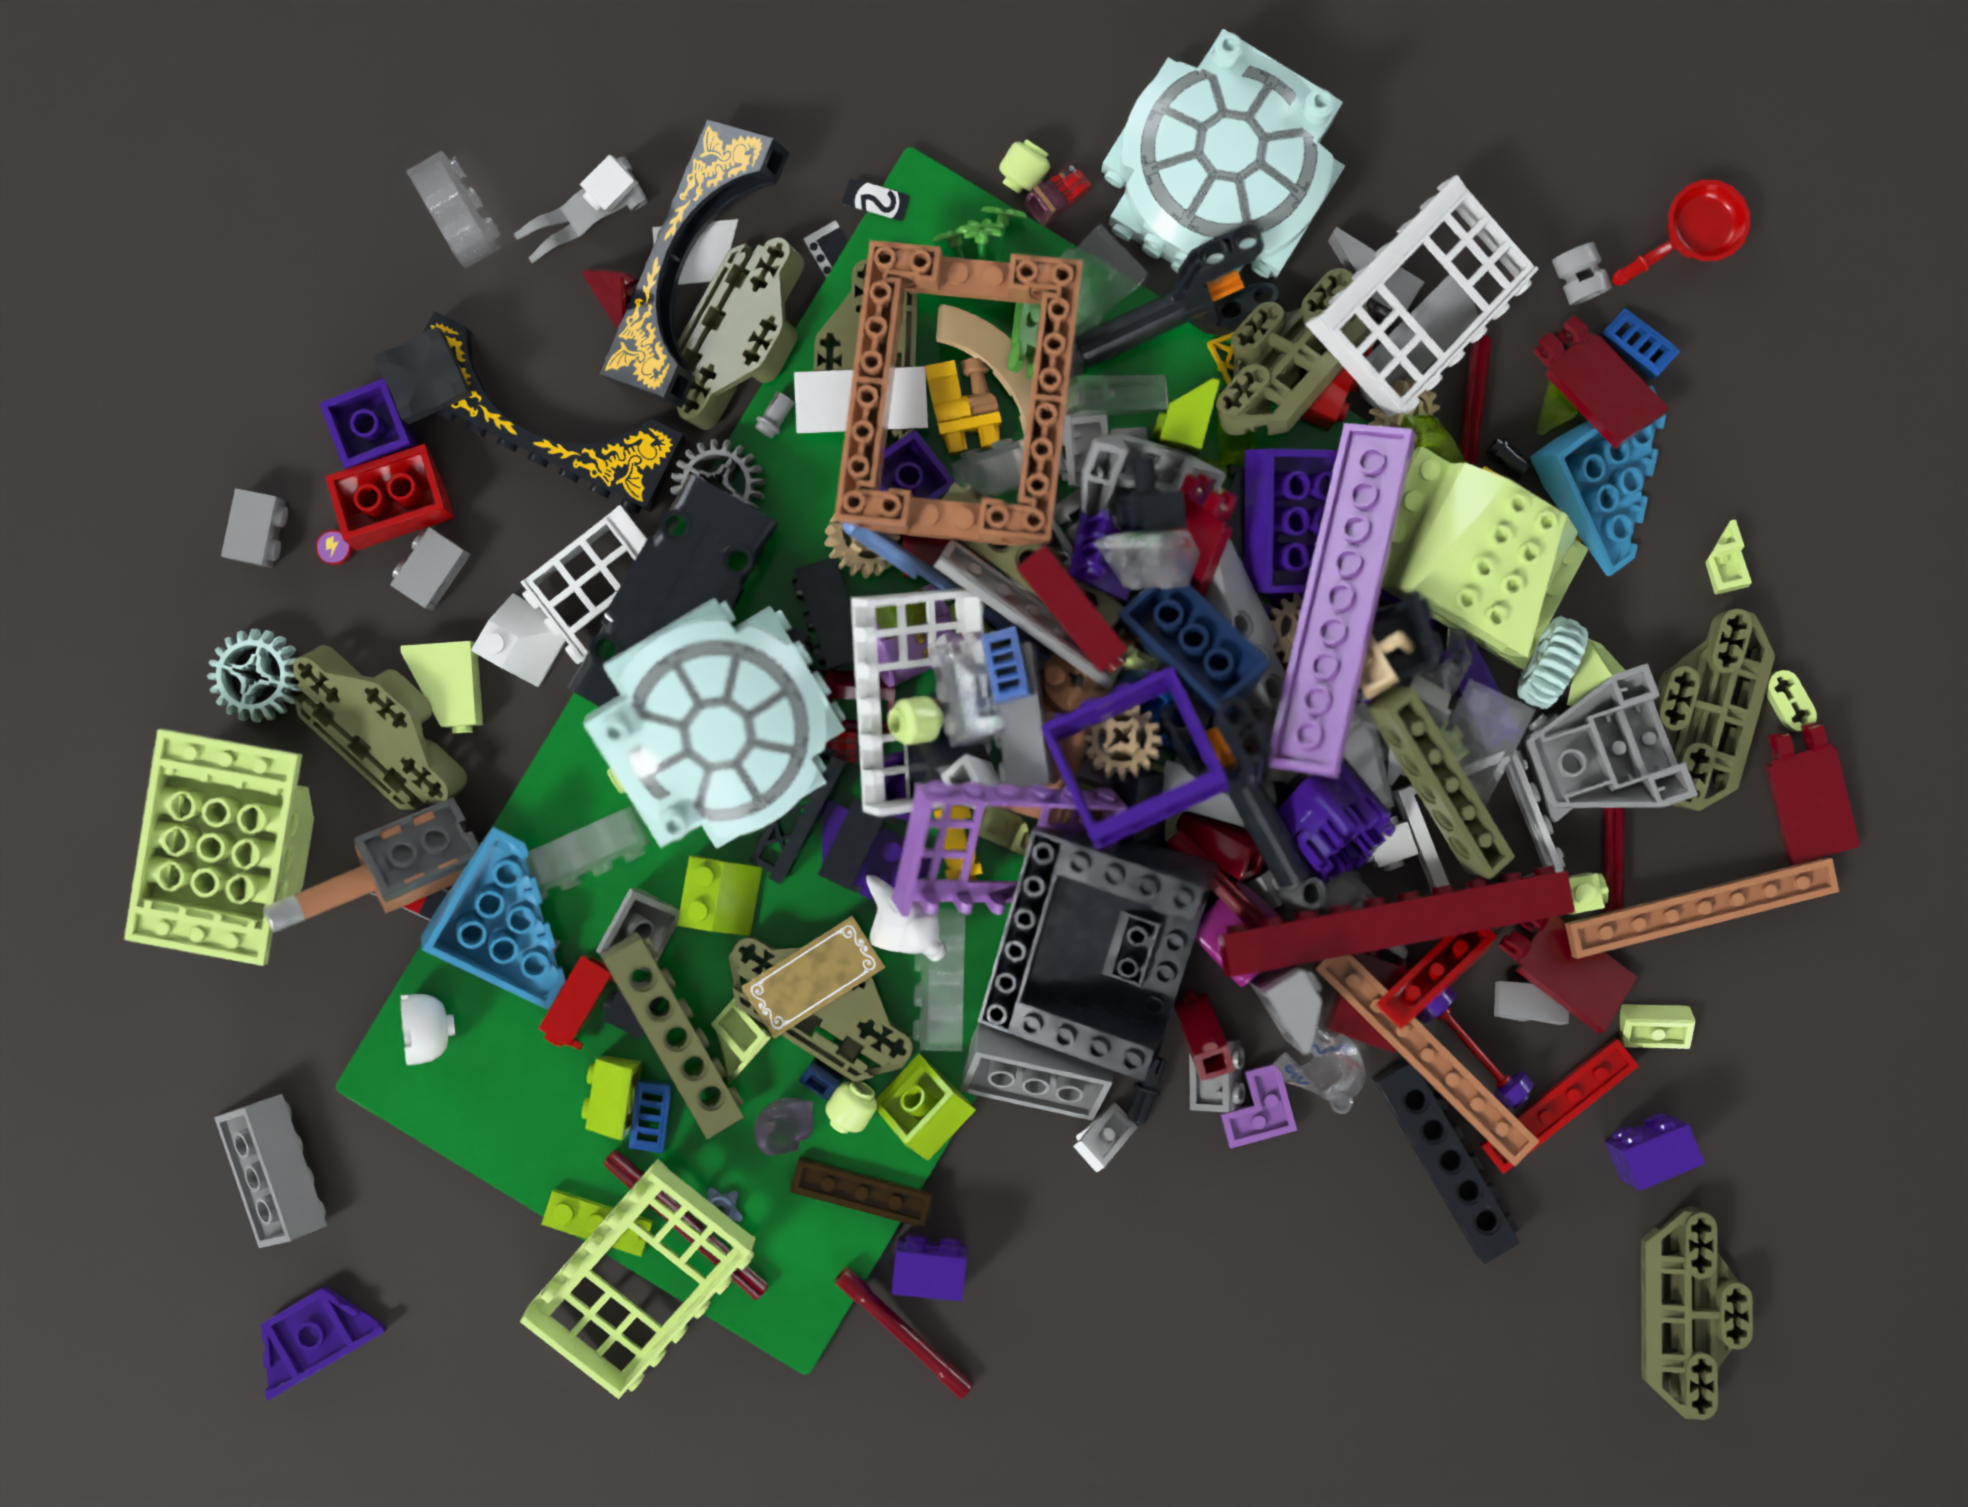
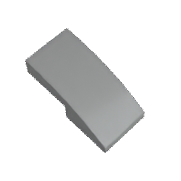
[1494,981,1569,1025]

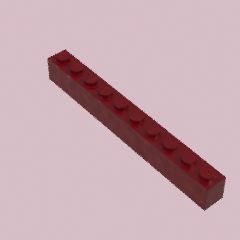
[1217,865,1575,977]

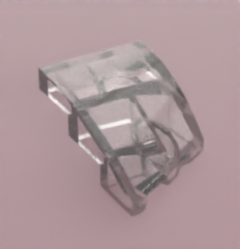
[1059,224,1149,343]

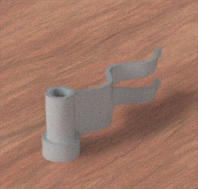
[514,156,648,264]

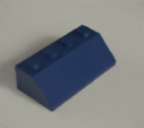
[1118,566,1271,718]

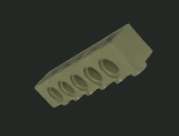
[942,482,1124,630]
[1365,685,1515,879]
[600,932,744,1139]

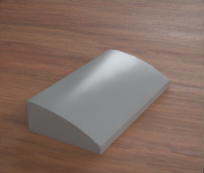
[1359,274,1478,409]

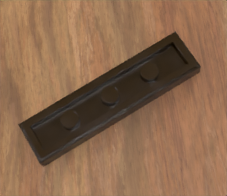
[790,1157,934,1228]

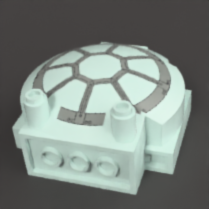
[1101,29,1345,283]
[584,597,846,849]

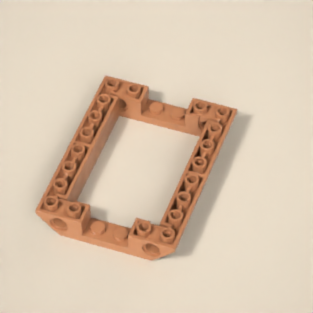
[834,241,1083,546]

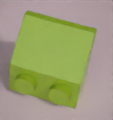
[1151,378,1220,457]
[677,855,763,936]
[876,1054,976,1161]
[582,1055,643,1140]

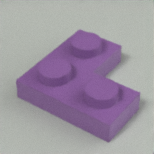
[1220,1062,1297,1149]

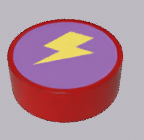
[316,530,353,566]

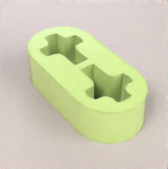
[1765,670,1817,732]

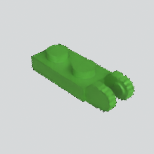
[1007,302,1041,380]

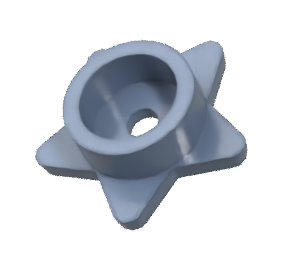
[708,1188,743,1221]

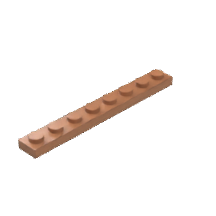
[1565,857,1840,959]
[1313,955,1540,1166]

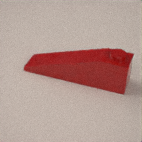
[1376,929,1497,1030]

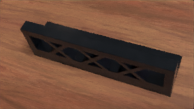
[749,745,851,885]

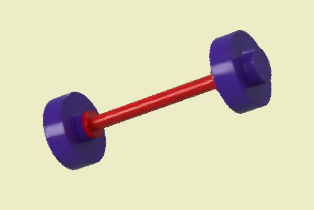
[1416,987,1534,1110]

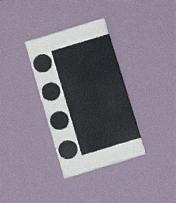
[804,220,848,278]

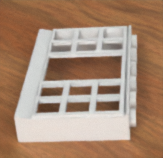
[1305,175,1538,417]
[521,505,648,665]
[851,587,991,816]

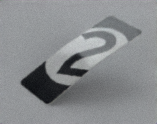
[842,179,910,221]

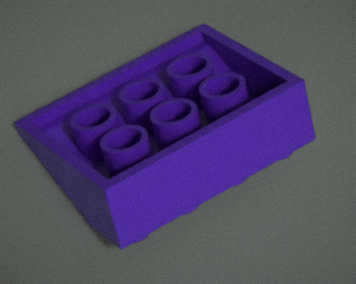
[1244,449,1338,593]

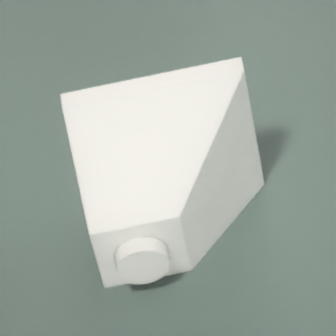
[471,593,571,687]

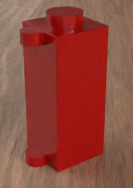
[538,954,616,1050]

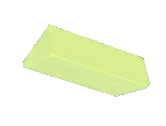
[1620,1004,1696,1049]

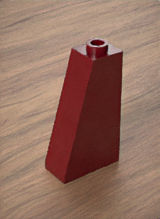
[1016,545,1128,674]

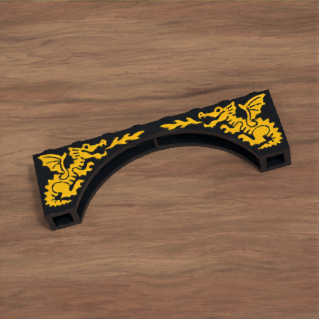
[600,120,790,408]
[423,311,687,514]

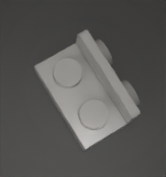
[1189,1039,1245,1112]

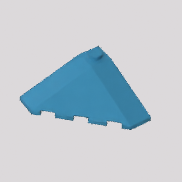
[1530,386,1666,576]
[421,826,566,1010]

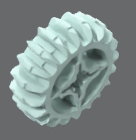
[1517,616,1588,709]
[207,629,301,723]

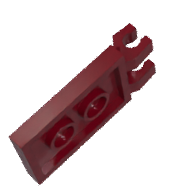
[1533,315,1669,449]
[1139,474,1237,599]
[1765,722,1860,865]
[1498,916,1638,1034]

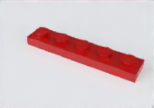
[1479,1038,1639,1174]

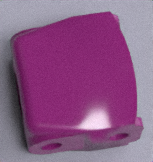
[1195,878,1283,987]

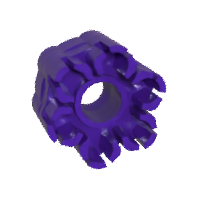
[1277,762,1396,884]

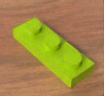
[541,1189,653,1257]

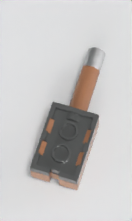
[263,797,479,932]

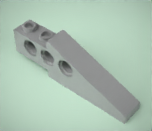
[1205,538,1286,732]

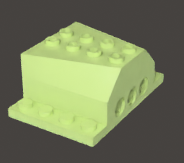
[1381,446,1589,670]
[124,729,314,966]

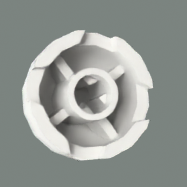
[401,994,455,1065]

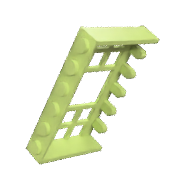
[520,1159,756,1399]

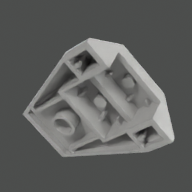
[1080,433,1226,591]
[1525,663,1698,808]

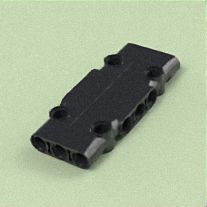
[567,473,779,707]

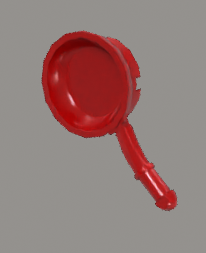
[1612,180,1750,286]

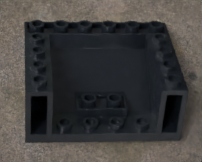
[978,826,1219,1081]

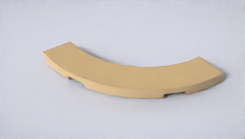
[936,304,1061,465]

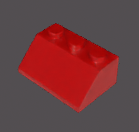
[325,444,455,551]

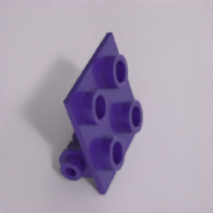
[1068,510,1140,603]

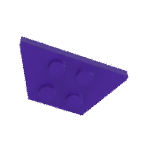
[822,800,944,902]
[261,1286,387,1401]

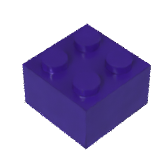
[319,378,418,469]
[880,430,958,536]
[1604,1113,1705,1191]
[892,1234,967,1301]

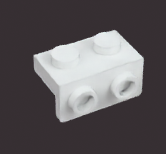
[1060,414,1109,489]

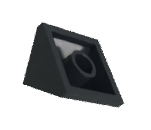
[907,724,991,799]

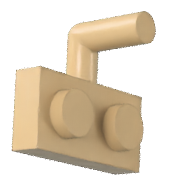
[1359,631,1416,700]

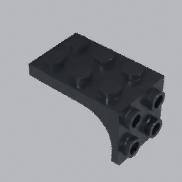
[1357,591,1444,695]

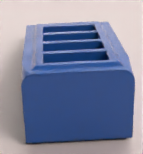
[1600,308,1680,380]
[981,626,1034,705]
[629,1078,675,1153]

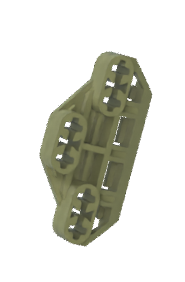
[677,237,804,430]
[814,259,918,443]
[1217,268,1371,435]
[1654,608,1775,811]
[293,645,467,810]
[728,936,913,1082]
[1641,1206,1753,1420]

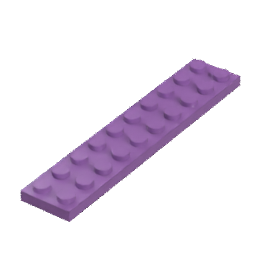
[1270,423,1416,778]

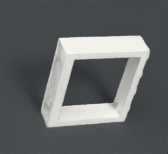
[1392,746,1565,893]

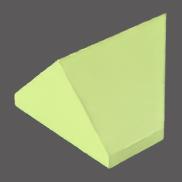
[1567,639,1625,707]
[711,998,772,1085]

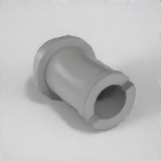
[755,391,795,438]

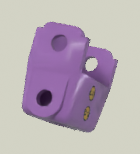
[875,584,958,687]

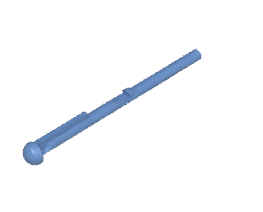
[843,523,1055,660]

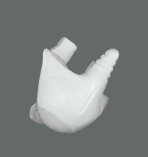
[866,874,947,961]

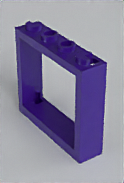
[1040,666,1229,850]

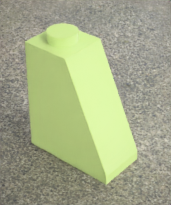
[401,641,483,734]

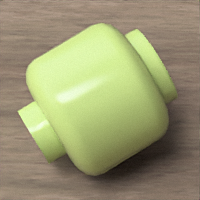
[999,139,1050,194]
[888,696,944,745]
[826,1081,877,1134]

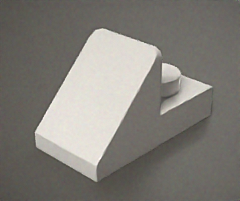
[1073,1102,1138,1173]

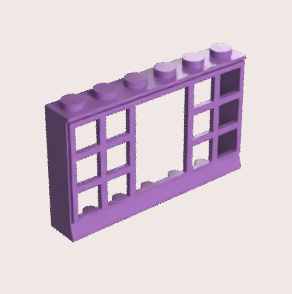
[891,781,1128,917]

